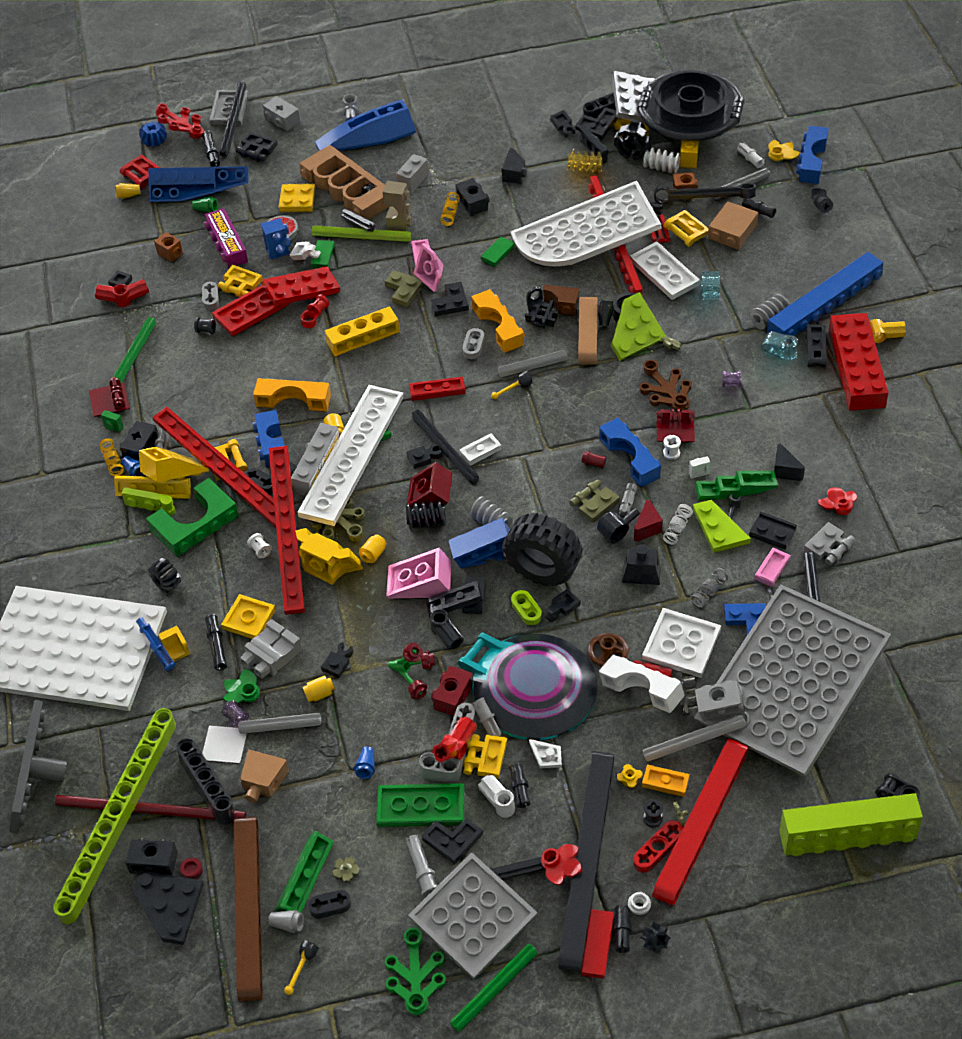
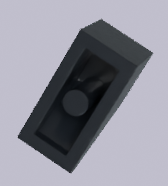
[502,148,528,184]

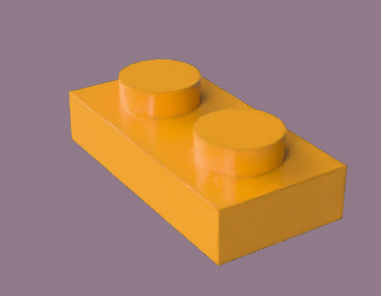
[642,765,690,797]

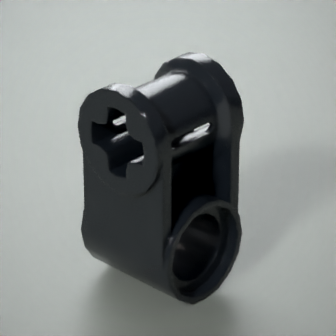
[875,773,920,802]

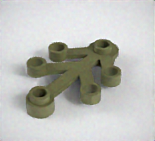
[310,498,365,542]

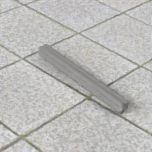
[643,715,746,761]

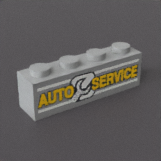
[291,423,339,496]

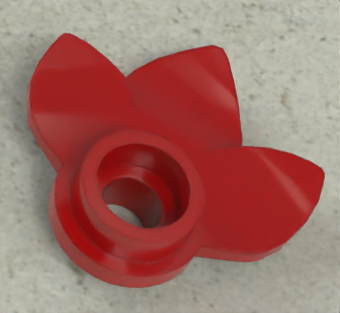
[818,487,857,515]
[541,844,582,885]

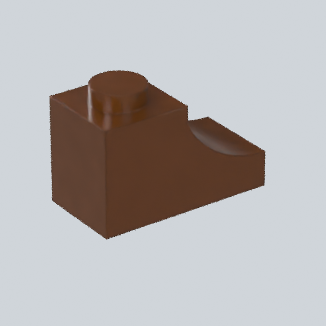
[543,284,579,316]

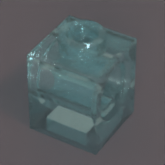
[701,271,720,299]

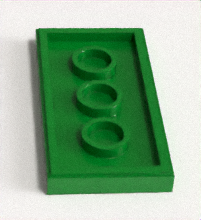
[376,783,464,827]

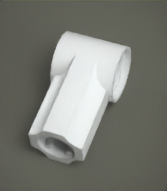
[478,775,515,818]

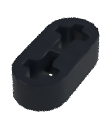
[245,468,273,495]
[308,890,351,919]

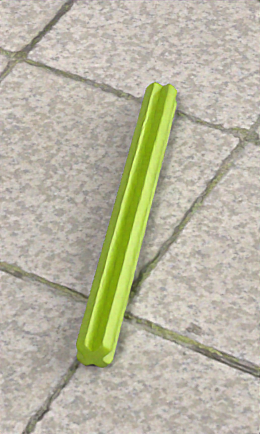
[312,226,411,242]

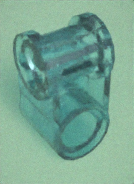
[761,331,798,360]

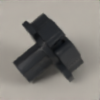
[614,120,653,160]

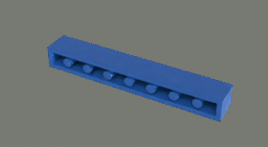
[767,252,884,344]

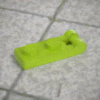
[122,487,176,516]

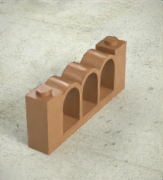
[300,145,390,220]

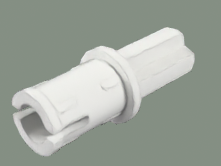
[737,143,765,168]

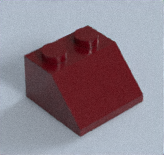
[407,462,453,509]

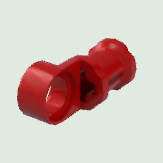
[301,295,330,328]

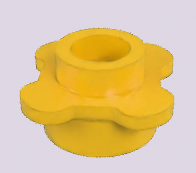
[617,764,643,788]

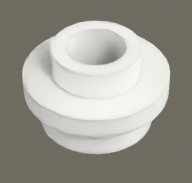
[628,892,651,915]

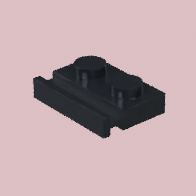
[749,512,797,550]

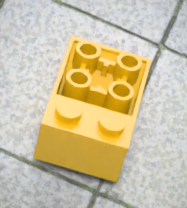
[139,447,209,484]

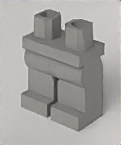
[240,619,302,679]

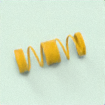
[440,192,460,226]
[99,438,124,476]

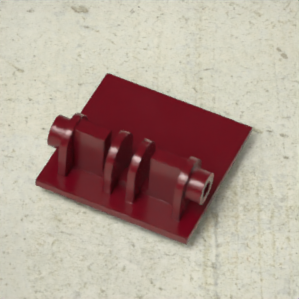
[89,377,130,417]
[657,409,695,442]

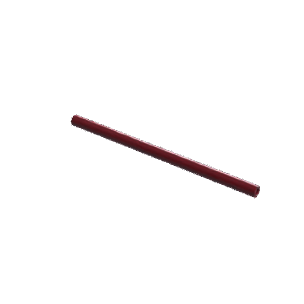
[55,795,247,822]

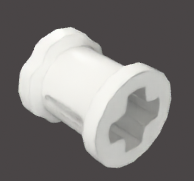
[663,435,681,460]
[247,533,272,559]

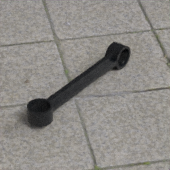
[654,183,756,204]

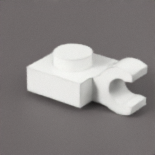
[289,242,321,260]

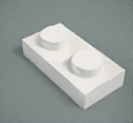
[459,433,502,466]

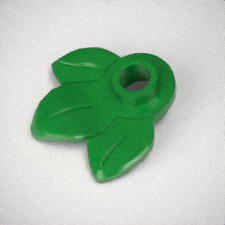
[223,669,260,704]

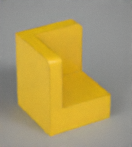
[158,626,190,662]

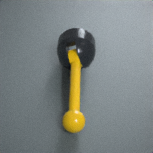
[491,371,533,400]
[284,940,319,995]

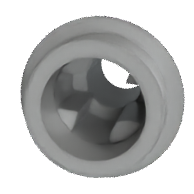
[269,910,304,933]

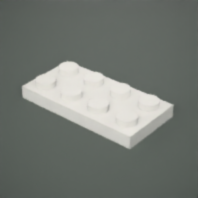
[629,242,700,300]

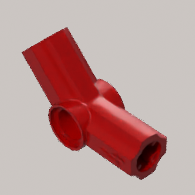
[95,279,149,307]
[432,716,477,763]

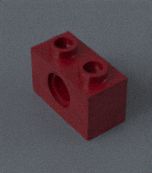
[431,665,473,716]

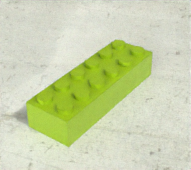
[779,793,923,856]

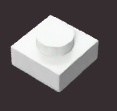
[689,456,710,479]

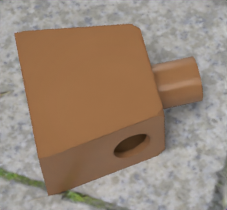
[241,750,289,803]

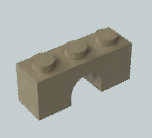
[383,181,413,231]

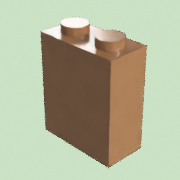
[708,201,758,250]

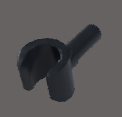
[728,494,741,519]

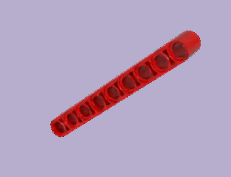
[652,738,749,906]

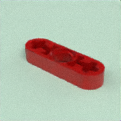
[634,821,683,873]

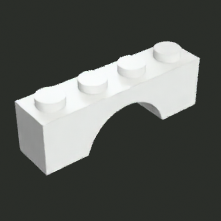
[599,655,685,713]

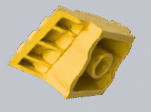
[295,528,363,585]

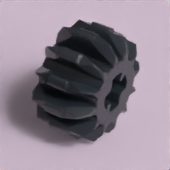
[148,558,181,593]

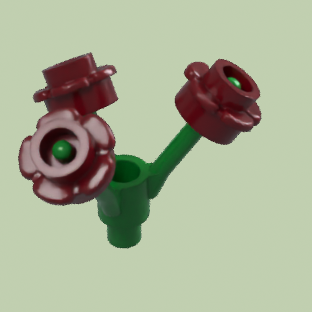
[388,642,435,699]

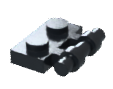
[236,131,278,161]

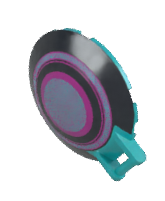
[458,632,597,740]

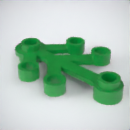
[385,927,446,1015]

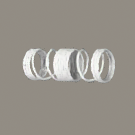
[663,504,693,545]

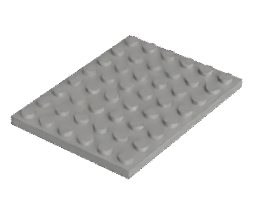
[694,584,892,777]

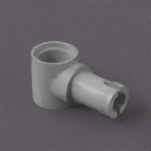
[343,94,358,121]

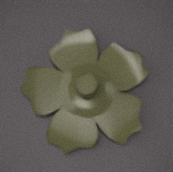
[661,337,682,350]
[674,802,688,828]
[332,856,360,882]

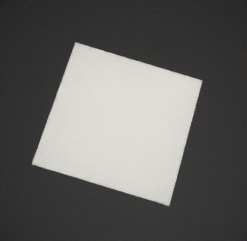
[202,726,247,763]

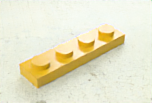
[114,476,191,499]

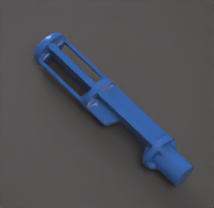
[136,617,176,671]

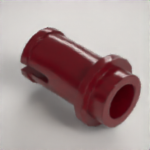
[581,451,607,468]

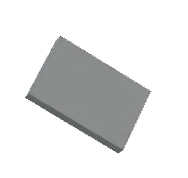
[209,90,248,125]

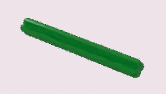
[113,317,156,383]
[450,944,537,1032]

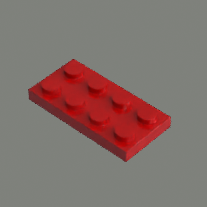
[262,267,340,306]
[212,285,290,337]

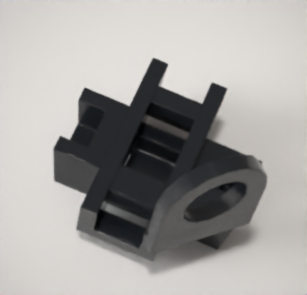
[525,287,558,328]

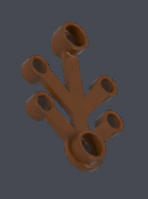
[639,359,692,411]

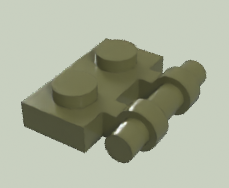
[569,479,620,523]

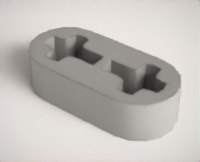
[202,282,219,311]

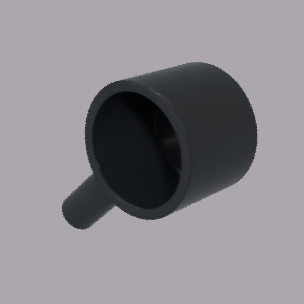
[597,508,640,544]

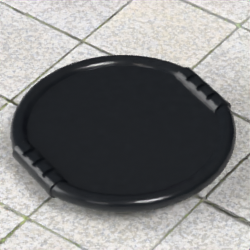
[637,70,745,141]

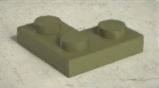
[385,270,424,307]

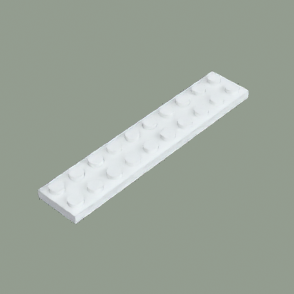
[298,385,403,526]

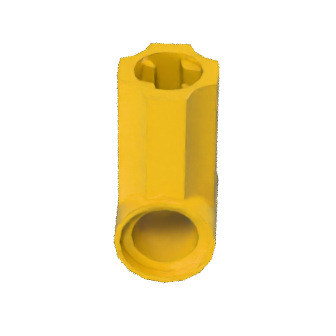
[869,319,906,343]

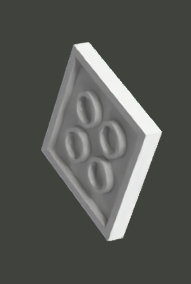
[642,608,721,678]

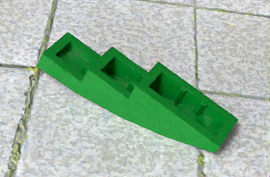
[695,471,778,501]

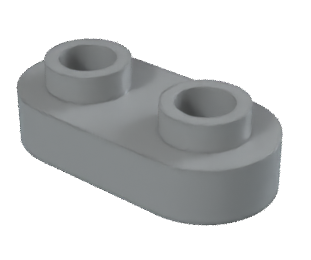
[463,328,484,359]

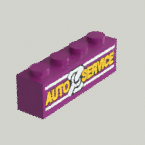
[204,208,248,268]

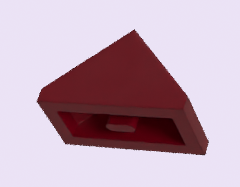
[634,500,663,542]

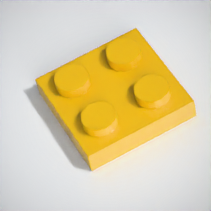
[279,184,316,212]
[221,594,276,639]

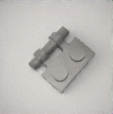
[804,522,855,565]

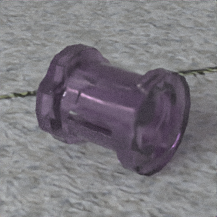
[722,370,741,387]
[221,700,249,728]

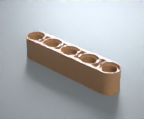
[578,297,597,365]

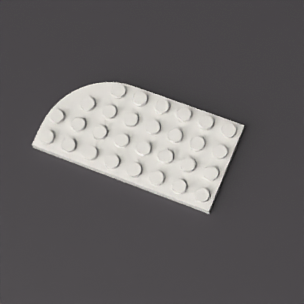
[510,181,662,266]

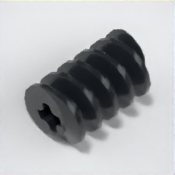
[406,501,446,528]

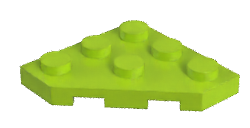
[611,292,667,361]

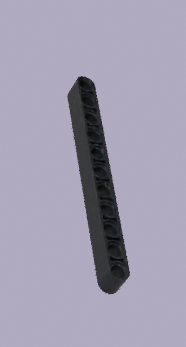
[558,751,615,972]

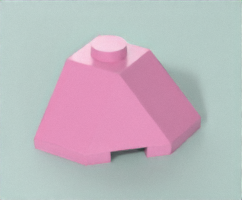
[413,243,444,292]

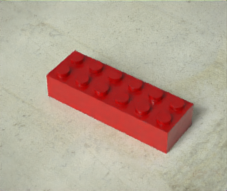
[829,313,889,411]

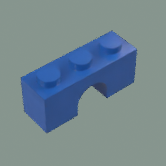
[252,410,284,467]

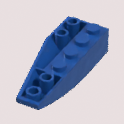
[315,100,416,151]
[148,166,249,202]

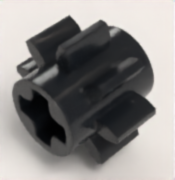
[640,922,671,953]

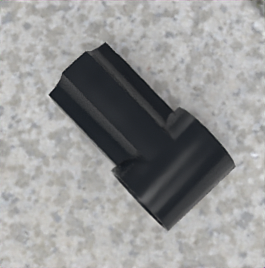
[430,609,464,650]

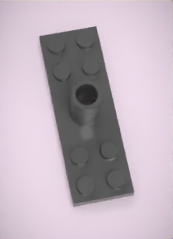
[9,700,67,833]

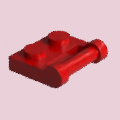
[120,154,160,189]

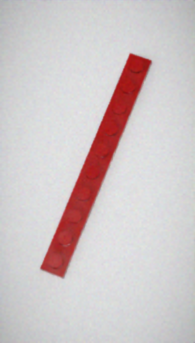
[588,175,643,295]
[153,406,276,528]
[269,446,305,615]

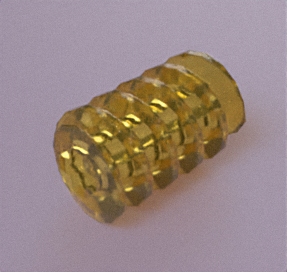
[567,149,603,173]

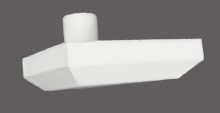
[529,739,562,768]

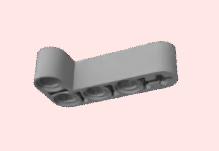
[419,703,476,784]

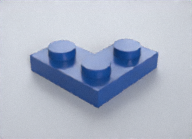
[724,603,766,635]

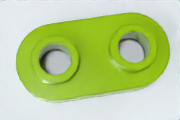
[511,590,542,625]

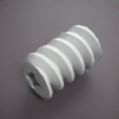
[643,148,680,174]

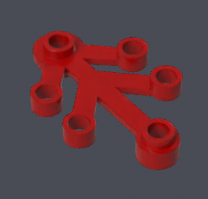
[155,103,204,139]

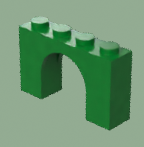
[146,478,239,557]

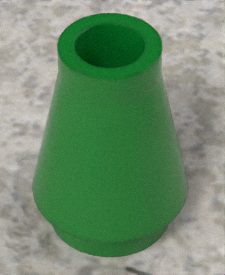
[192,197,218,213]

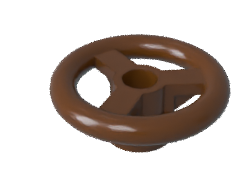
[588,633,629,667]

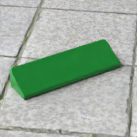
[275,831,334,913]

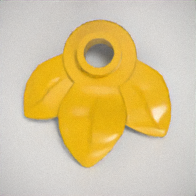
[768,140,800,161]

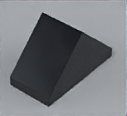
[774,443,805,481]

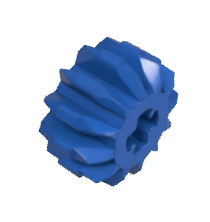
[139,121,167,147]

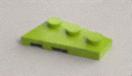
[693,500,751,553]

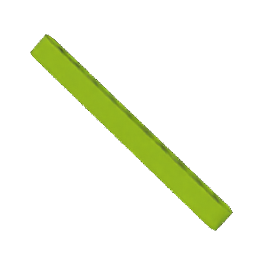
[54,708,176,924]

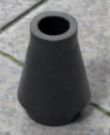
[597,300,615,326]

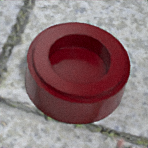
[180,858,203,879]

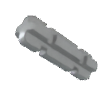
[619,483,637,516]

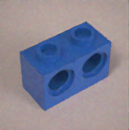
[261,218,291,260]

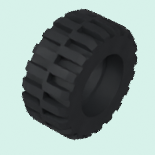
[502,513,583,586]

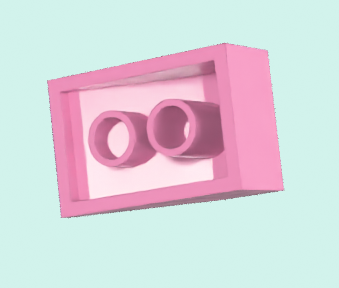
[386,548,451,599]

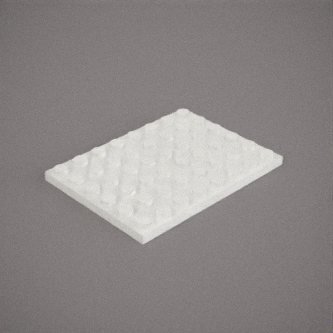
[0,586,167,711]

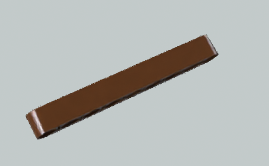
[234,816,263,1003]

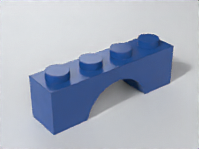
[796,126,829,184]
[599,418,661,487]

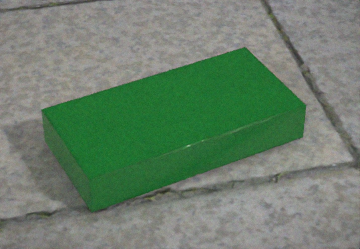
[481,236,515,267]
[311,240,335,268]

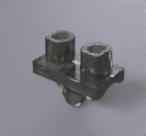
[676,672,698,716]

